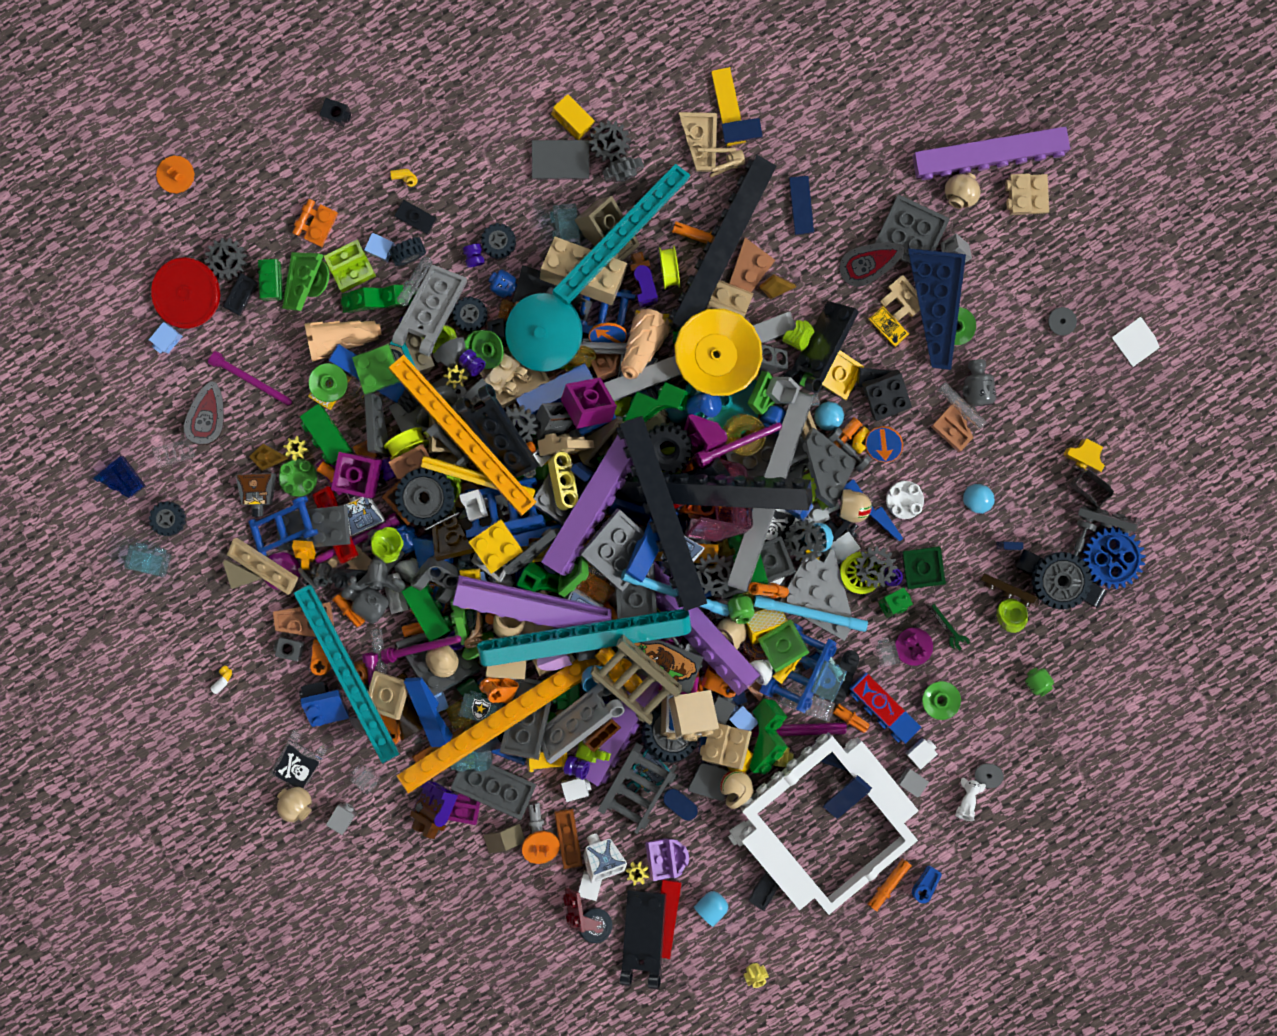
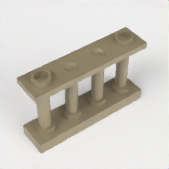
[591,635,682,725]

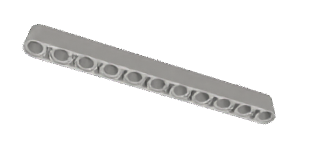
[604,312,796,401]
[728,391,813,592]

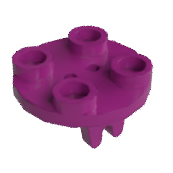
[895,628,933,666]

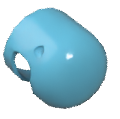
[694,891,728,927]

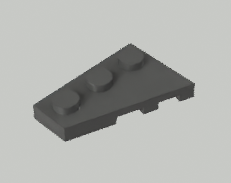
[1078,505,1141,533]

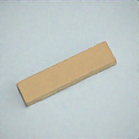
[227,538,298,595]

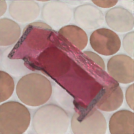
[681,454,753,541]

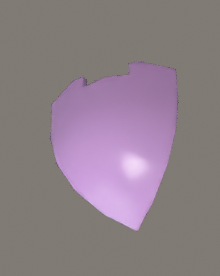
[537,654,572,671]

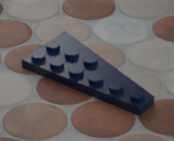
[908,248,966,370]

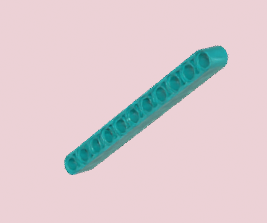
[477,609,692,666]

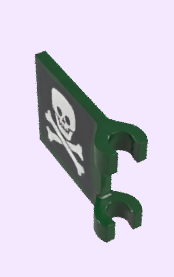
[926,603,970,651]

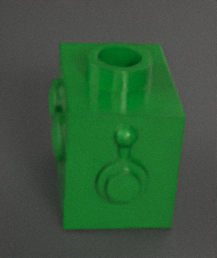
[878,587,913,619]

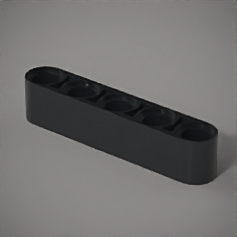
[1015,549,1107,608]

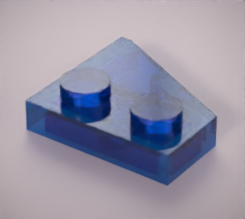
[93,456,146,498]

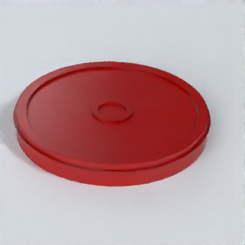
[151,257,220,329]

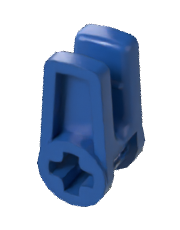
[912,866,942,903]

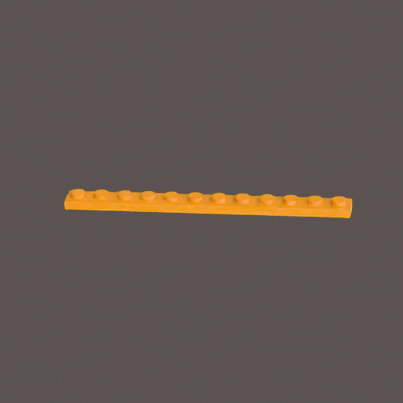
[396,658,603,793]

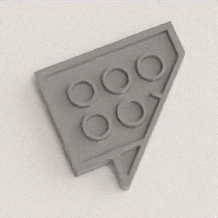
[779,548,852,641]

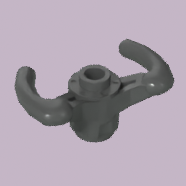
[347,560,406,592]

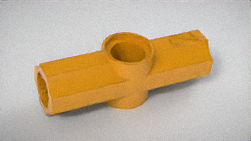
[595,647,643,694]

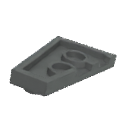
[365,393,391,457]
[503,528,560,575]

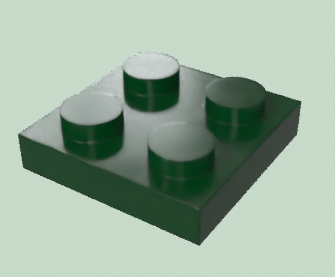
[902,546,946,589]

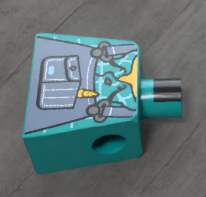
[626,749,670,793]

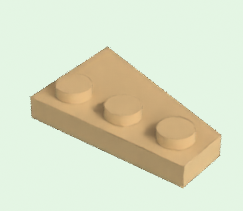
[679,112,717,172]

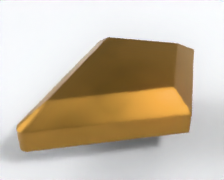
[759,274,796,299]
[249,444,288,471]

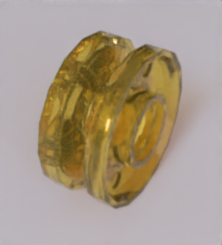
[723,414,766,456]

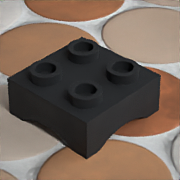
[512,265,557,305]
[862,369,912,421]

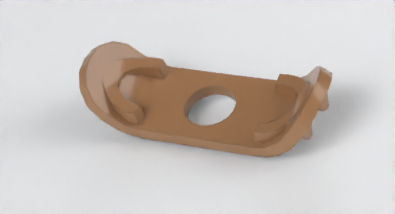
[464,611,485,649]

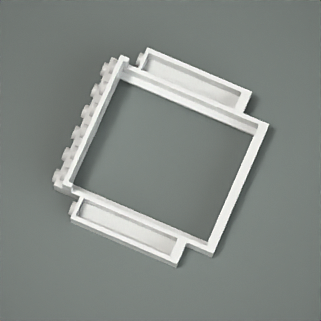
[739,732,918,915]

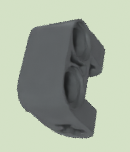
[411,556,460,604]

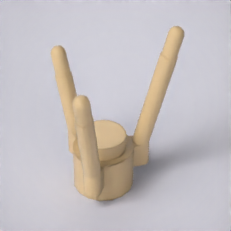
[697,147,745,177]

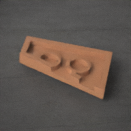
[729,238,775,292]
[273,602,334,638]

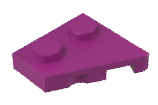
[448,794,481,825]

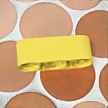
[548,452,578,510]

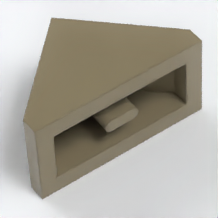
[223,560,262,589]
[483,823,525,854]

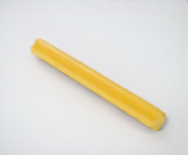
[421,456,535,497]

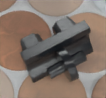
[827,510,858,541]

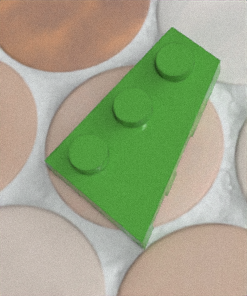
[282,252,324,311]

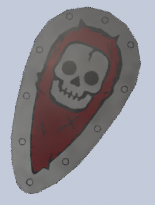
[840,242,905,287]
[184,382,224,445]

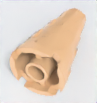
[621,309,671,379]
[304,320,382,362]

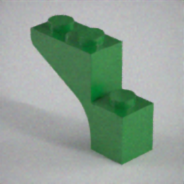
[341,285,414,313]
[622,382,691,423]
[517,562,559,593]
[750,698,788,774]

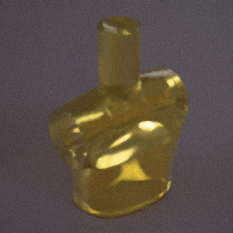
[565,346,596,372]
[446,699,475,730]

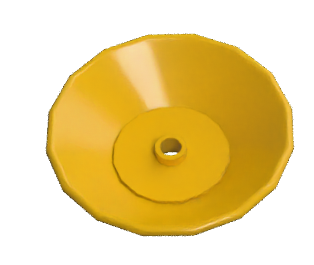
[675,309,763,396]

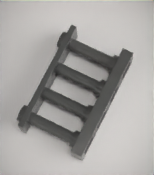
[424,378,487,466]
[597,743,677,834]

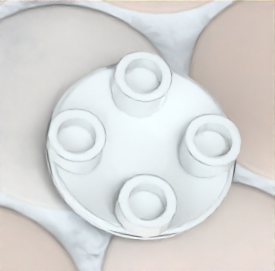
[886,481,924,519]

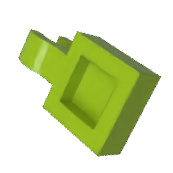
[576,741,611,763]

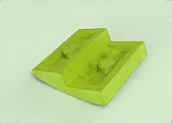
[324,239,376,293]

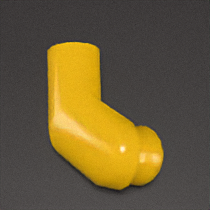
[390,169,417,187]
[852,426,870,454]

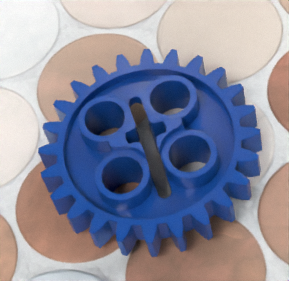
[1082,527,1146,589]

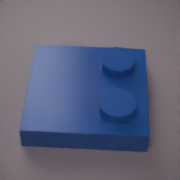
[301,690,349,727]

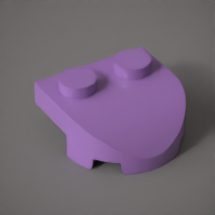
[645,838,689,881]

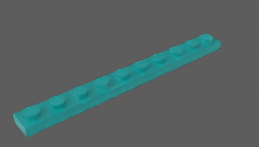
[552,164,690,306]
[294,584,401,764]

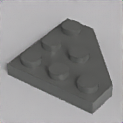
[802,428,857,508]
[404,641,480,696]

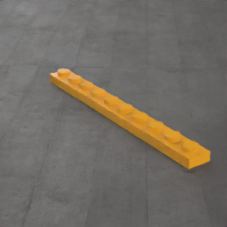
[388,355,536,516]

